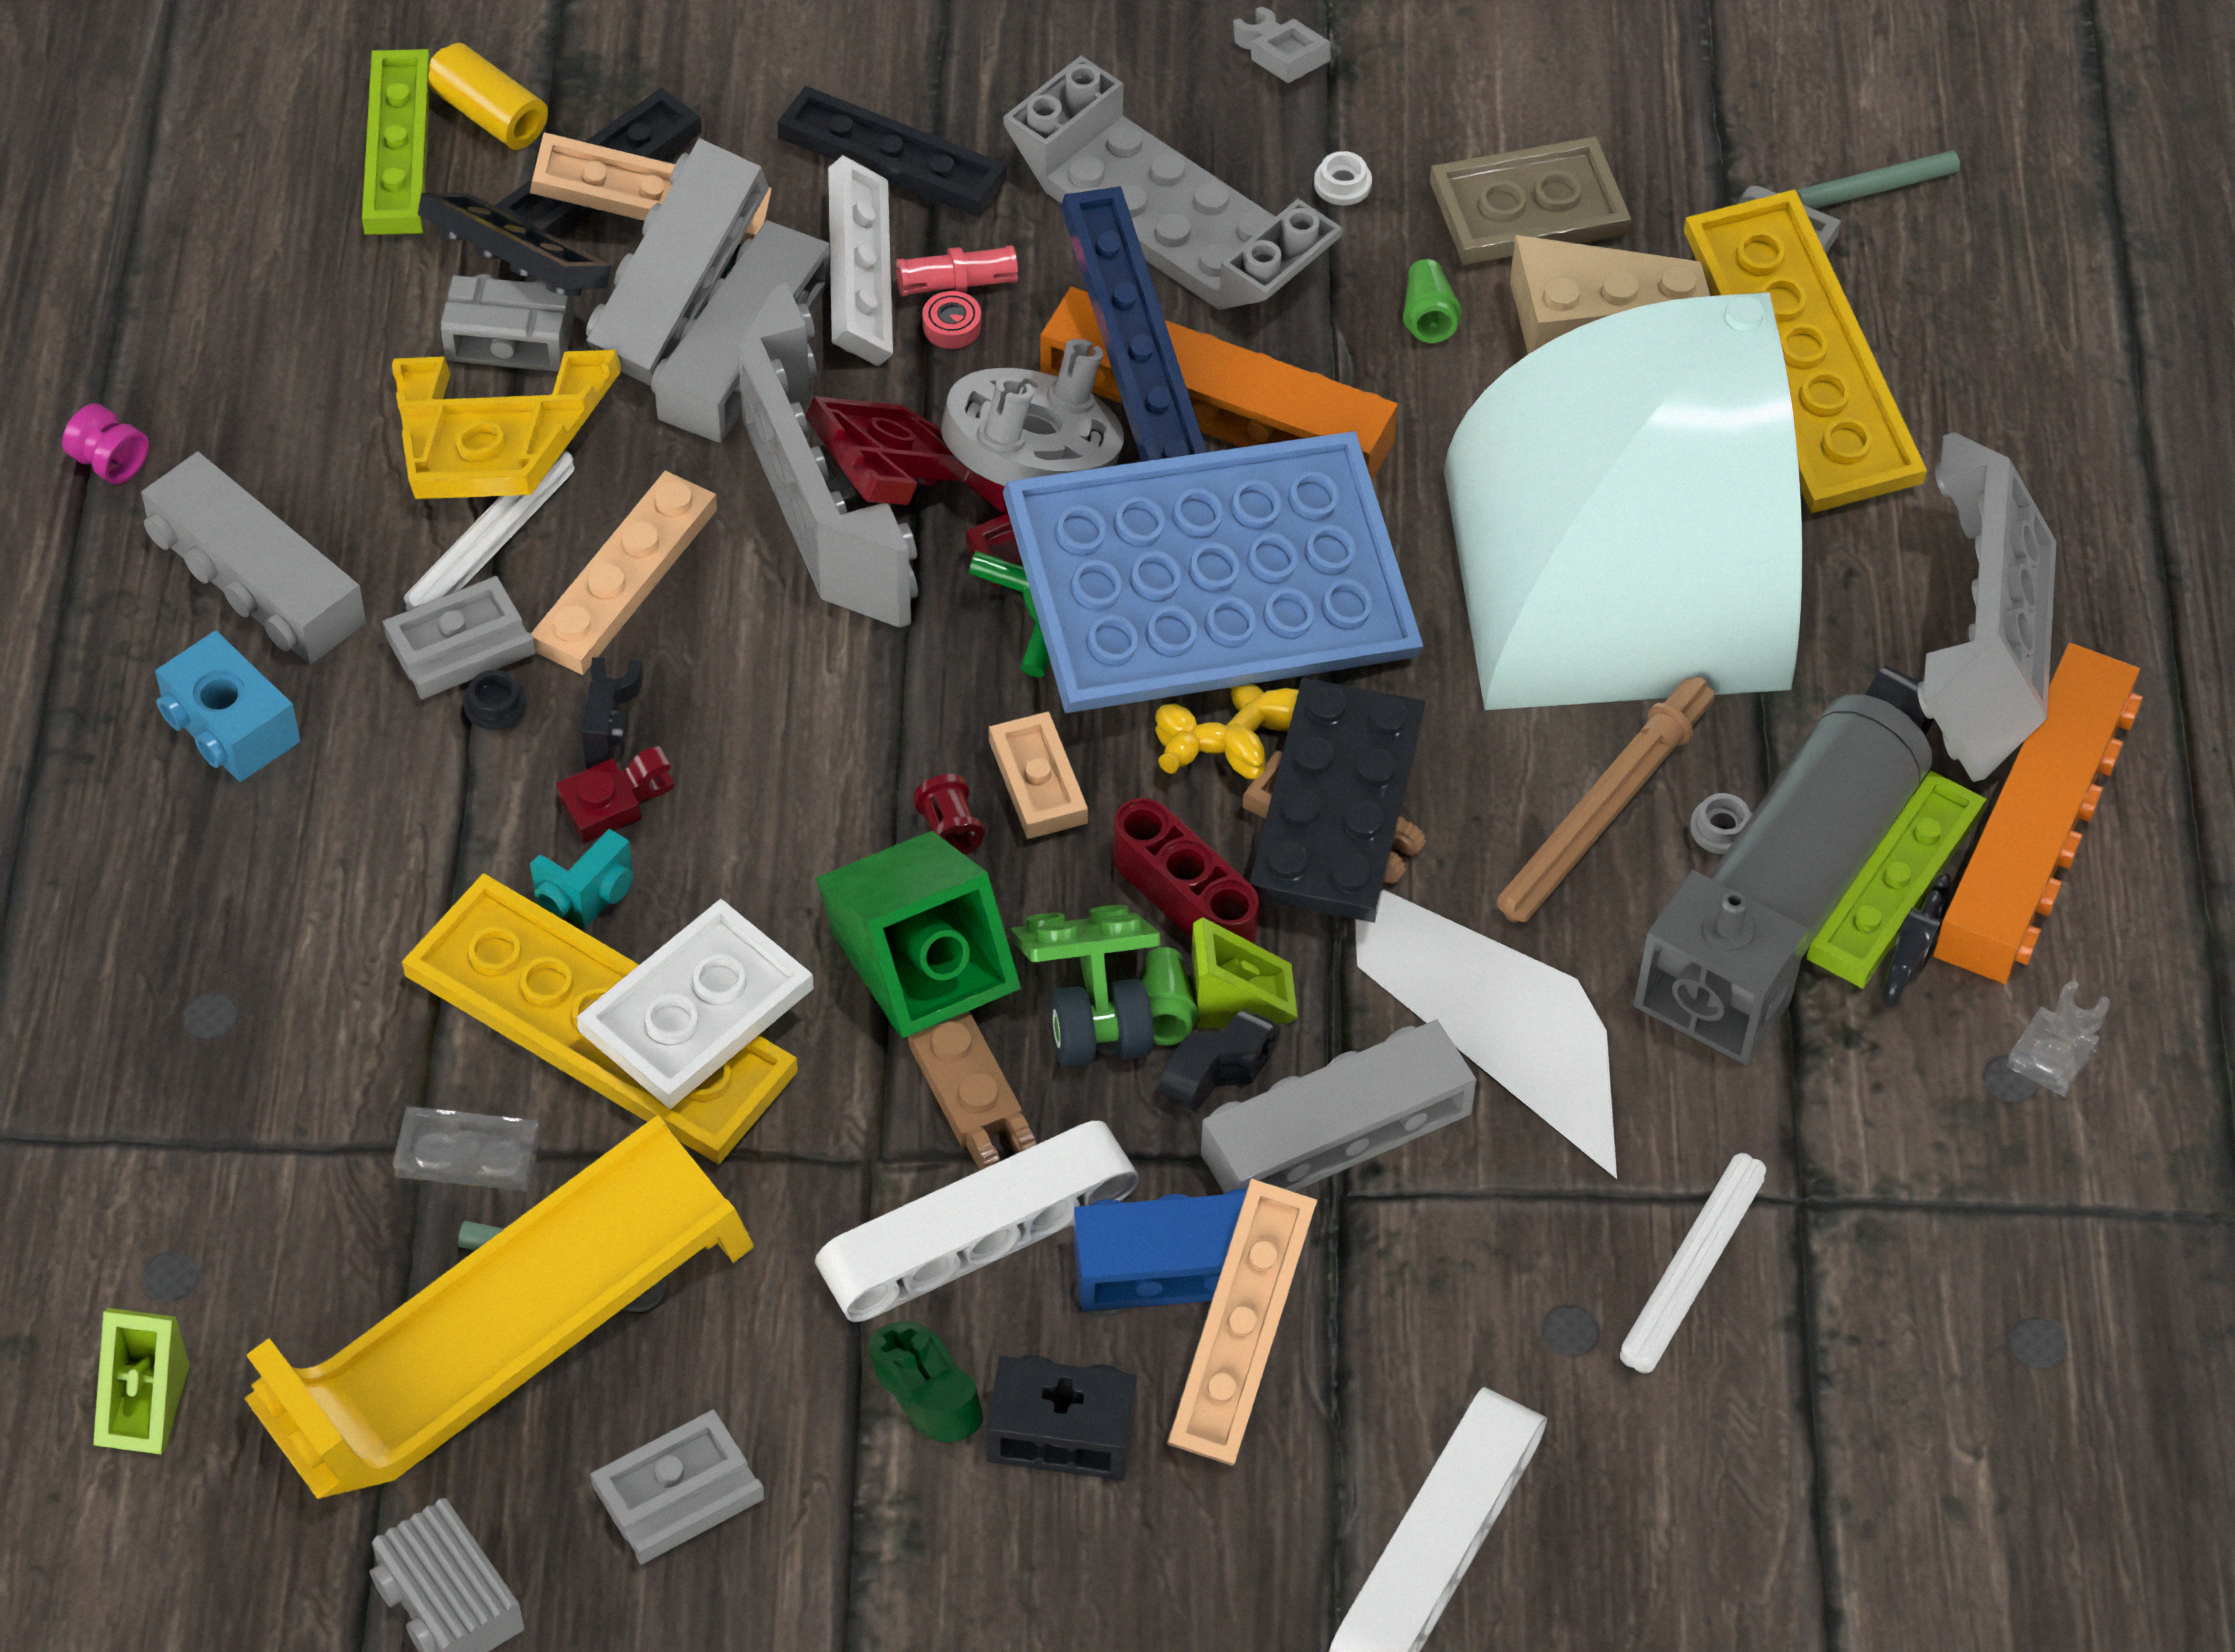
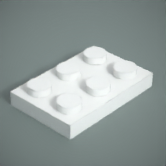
[577,899,814,1109]

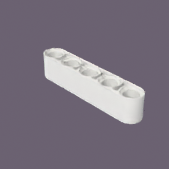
[815,1121,1139,1322]
[1329,1387,1547,1652]

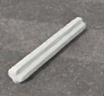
[404,451,575,611]
[1620,1153,1766,1373]

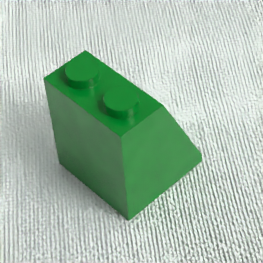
[816,831,1021,1038]

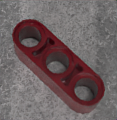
[1113,797,1259,944]

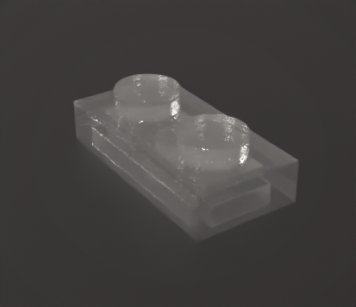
[393,1106,540,1192]

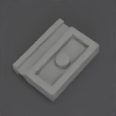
[382,576,535,700]
[590,1409,764,1565]

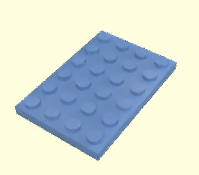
[1003,431,1424,713]

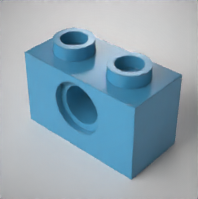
[155,630,301,783]

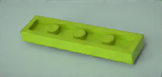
[362,49,430,235]
[1806,770,1987,989]

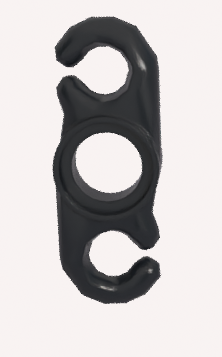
[1882,872,1952,1008]

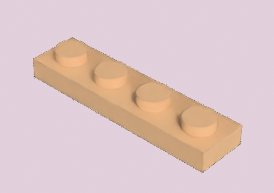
[530,132,772,244]
[531,470,717,675]
[1167,1179,1317,1466]

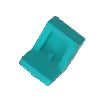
[530,829,634,929]

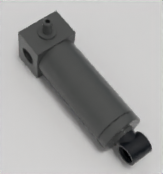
[1633,665,1935,1066]

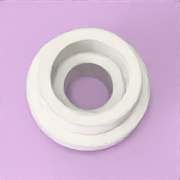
[1314,151,1372,205]

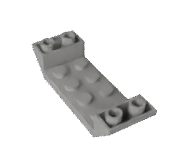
[1003,56,1343,310]
[737,282,918,628]
[1918,432,2056,782]

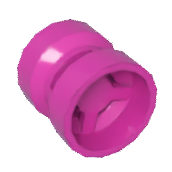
[62,403,149,485]

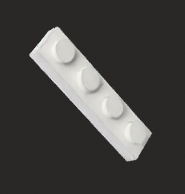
[828,155,893,366]

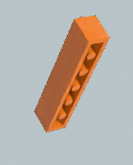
[1040,286,1398,482]
[1933,642,2144,985]

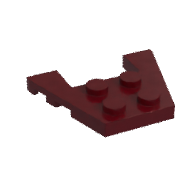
[805,396,1008,513]

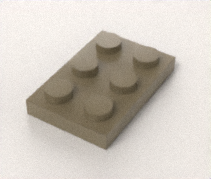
[1430,136,1631,265]

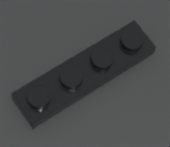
[777,85,1007,218]
[494,87,702,237]
[417,192,611,296]

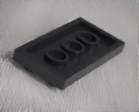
[1249,678,1426,923]

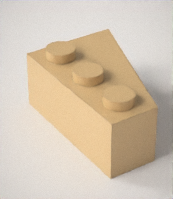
[1510,235,1710,354]

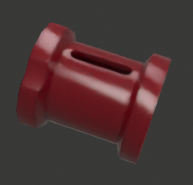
[913,774,985,855]

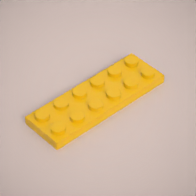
[1684,189,1927,514]
[402,873,798,1165]

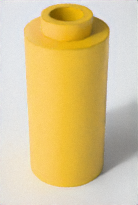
[428,43,548,150]

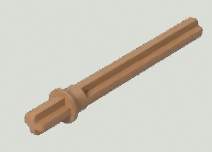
[1497,676,1715,923]

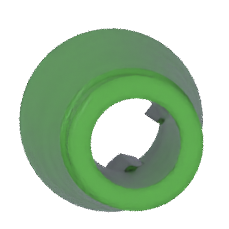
[1403,259,1462,343]
[1141,947,1199,1045]

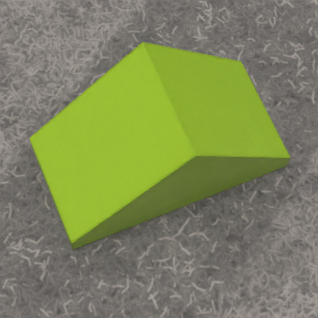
[1191,917,1298,1029]
[93,1308,190,1454]

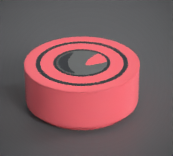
[922,291,981,349]

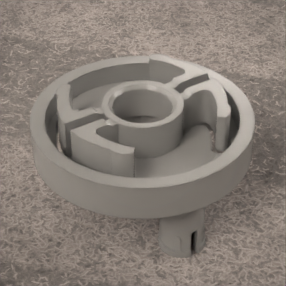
[941,339,1124,486]

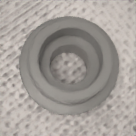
[1690,793,1752,854]

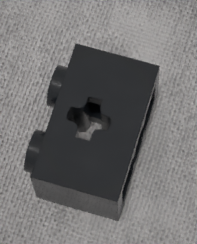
[986,1355,1137,1481]

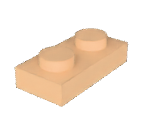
[989,711,1088,839]

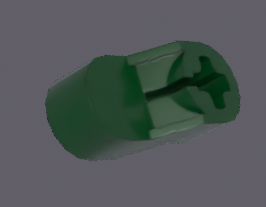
[868,1320,984,1442]

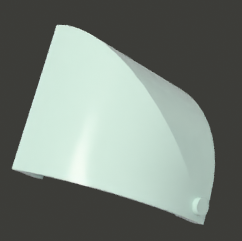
[1444,292,1802,710]

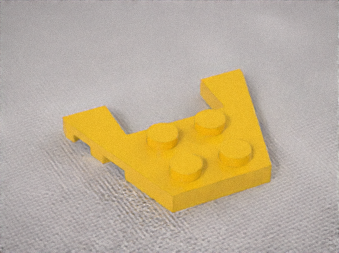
[392,350,622,499]

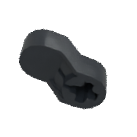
[1159,1007,1281,1111]

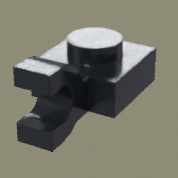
[581,657,644,769]

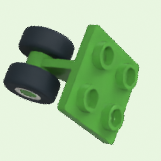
[1010,905,1161,1067]

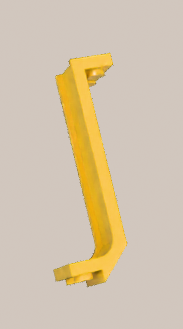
[244,1115,755,1499]

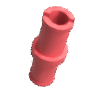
[896,245,1018,297]

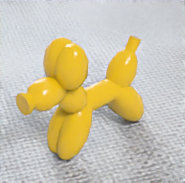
[1155,684,1299,779]

